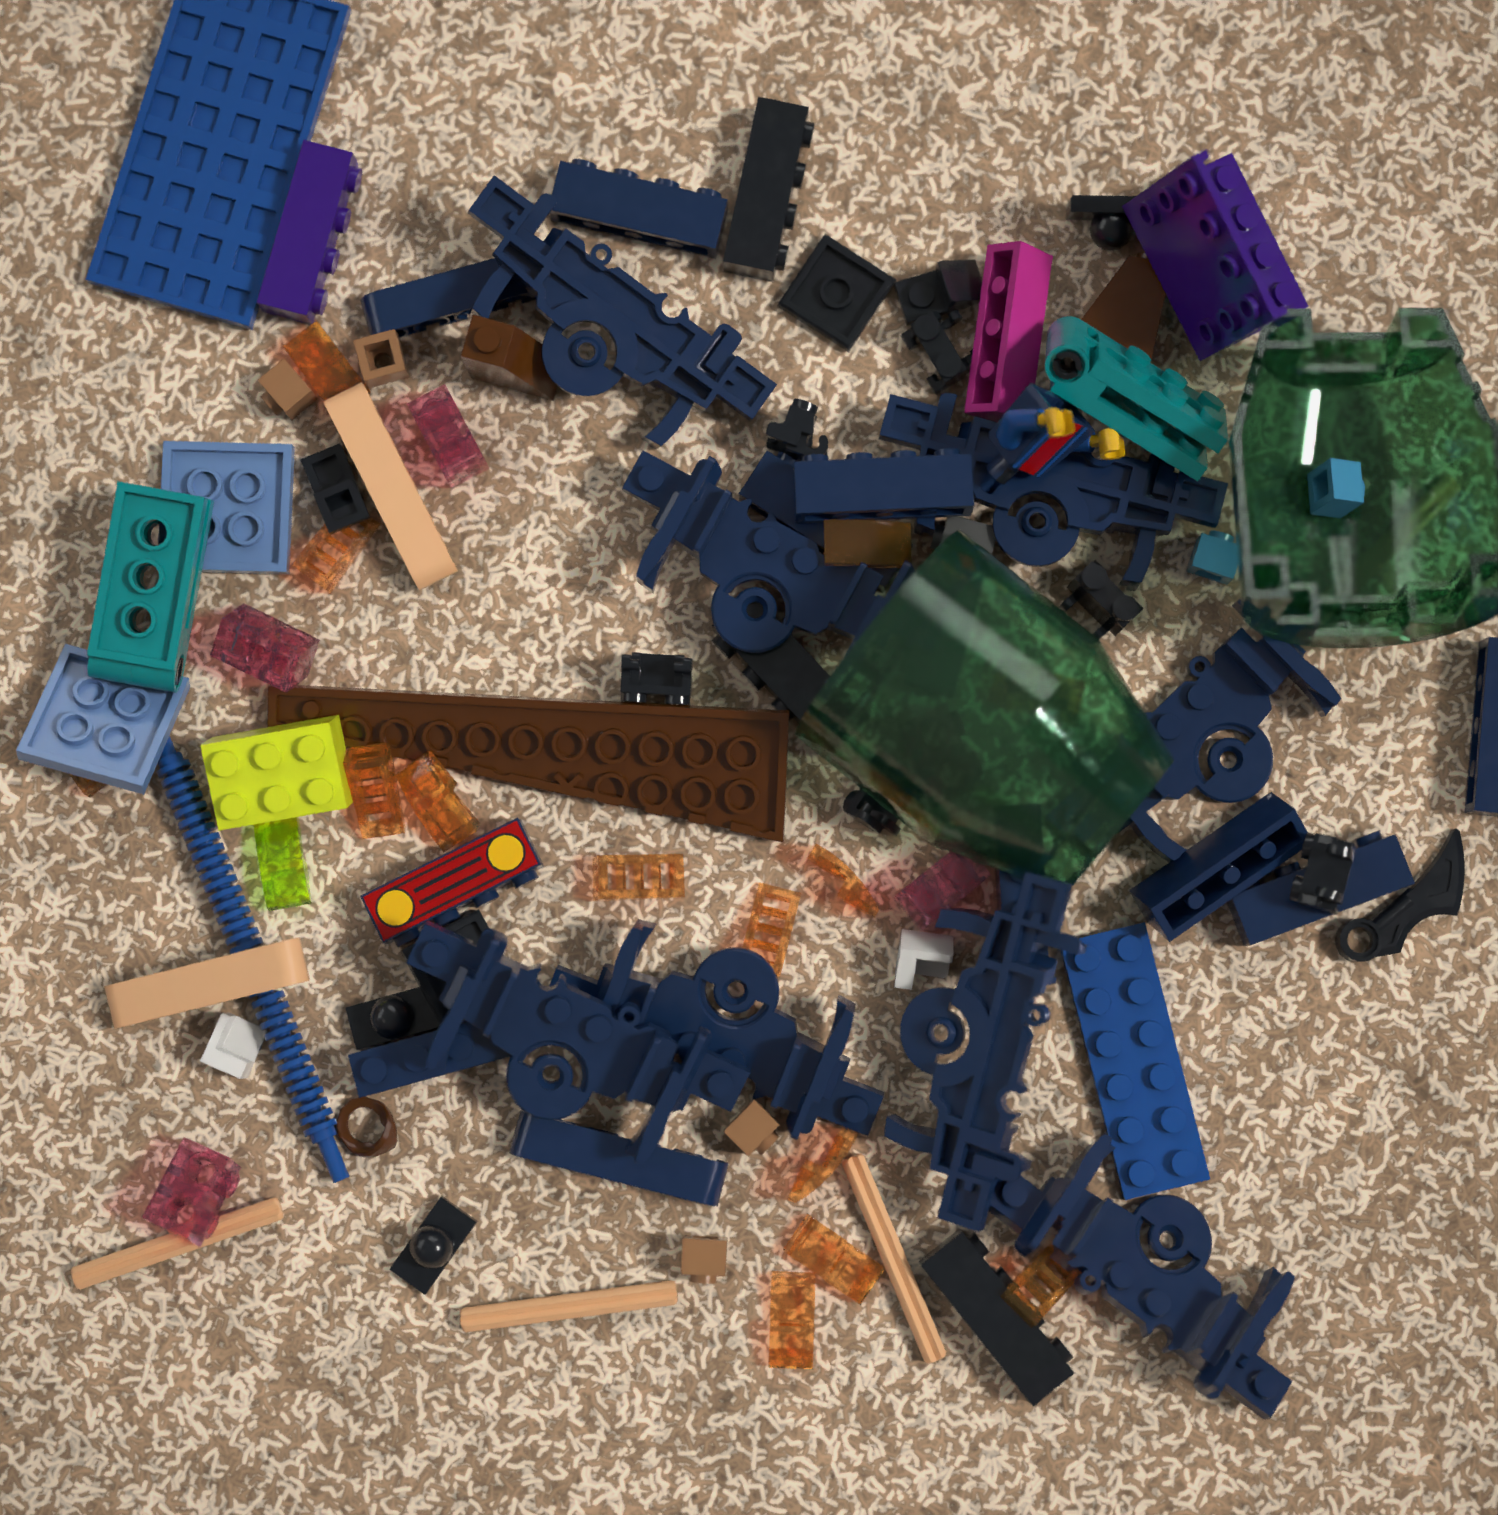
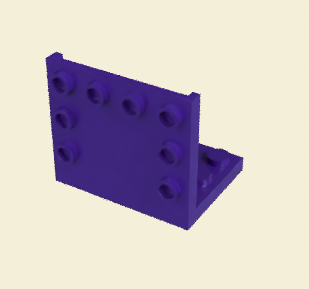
[1122,150,1309,361]

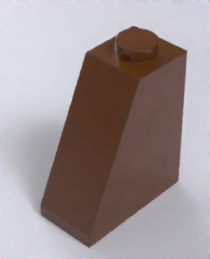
[1081,253,1166,363]
[461,315,558,401]

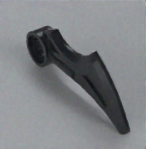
[1335,829,1465,962]

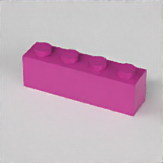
[964,241,1053,422]

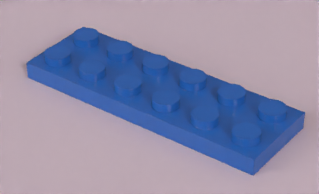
[1061,922,1210,1200]

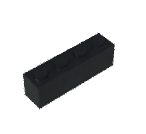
[723,97,815,282]
[712,603,869,757]
[919,1228,1074,1407]

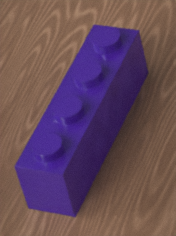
[257,140,362,325]

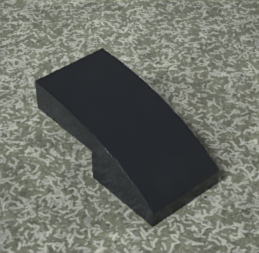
[301,443,370,535]

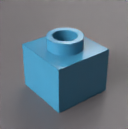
[1307,458,1365,518]
[1186,530,1244,585]

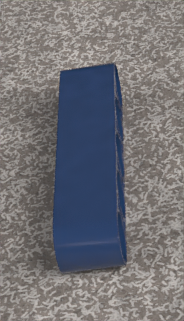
[361,258,536,338]
[509,1110,729,1206]

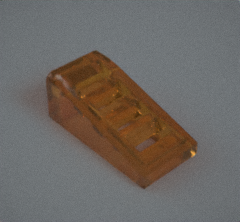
[292,517,381,593]
[343,742,406,839]
[592,854,685,902]
[742,882,801,978]
[1000,1232,1081,1328]

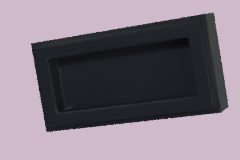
[1066,195,1136,251]
[345,987,440,1050]
[389,1196,478,1295]

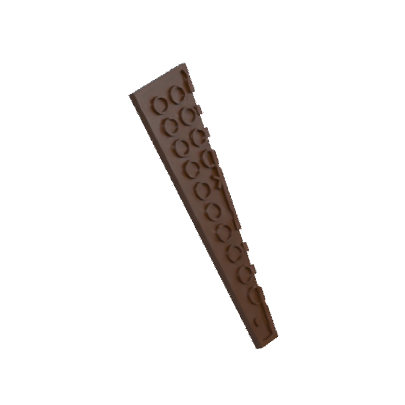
[267,684,790,842]

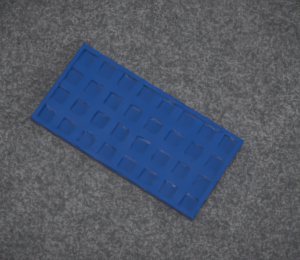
[86,0,352,330]

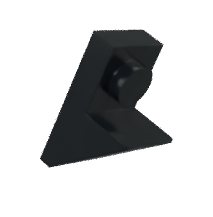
[894,260,982,326]

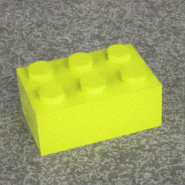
[200,715,356,831]

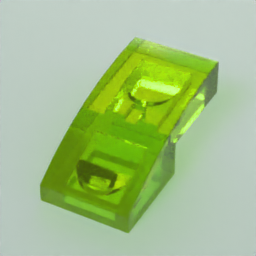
[254,817,312,911]

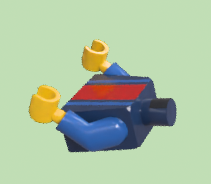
[986,383,1125,485]

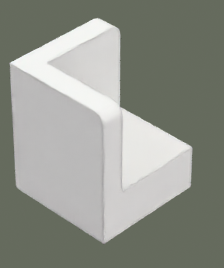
[894,929,954,990]
[200,1012,268,1079]

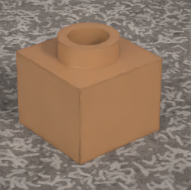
[353,329,410,388]
[258,358,318,420]
[723,1099,780,1157]
[681,1235,728,1284]

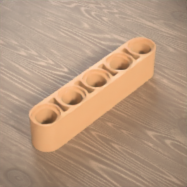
[323,382,458,591]
[104,937,310,1029]

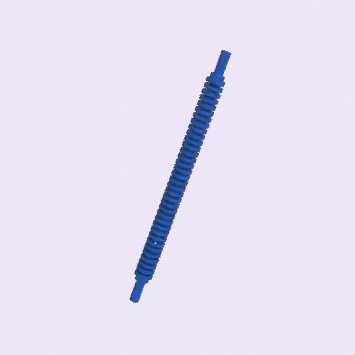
[156,736,350,1183]

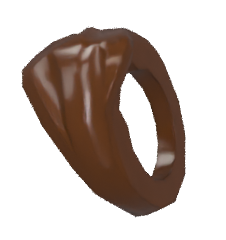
[336,1097,398,1158]

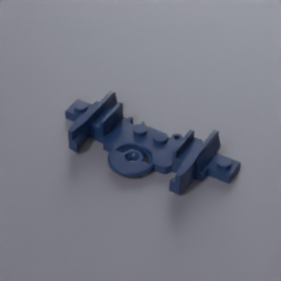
[468,175,777,450]
[879,393,1228,591]
[622,450,951,692]
[1043,577,1341,862]
[884,872,1088,1232]
[549,919,884,1140]
[406,920,750,1165]
[989,1134,1295,1420]

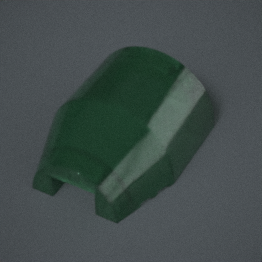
[1229,308,1498,648]
[795,529,1175,886]

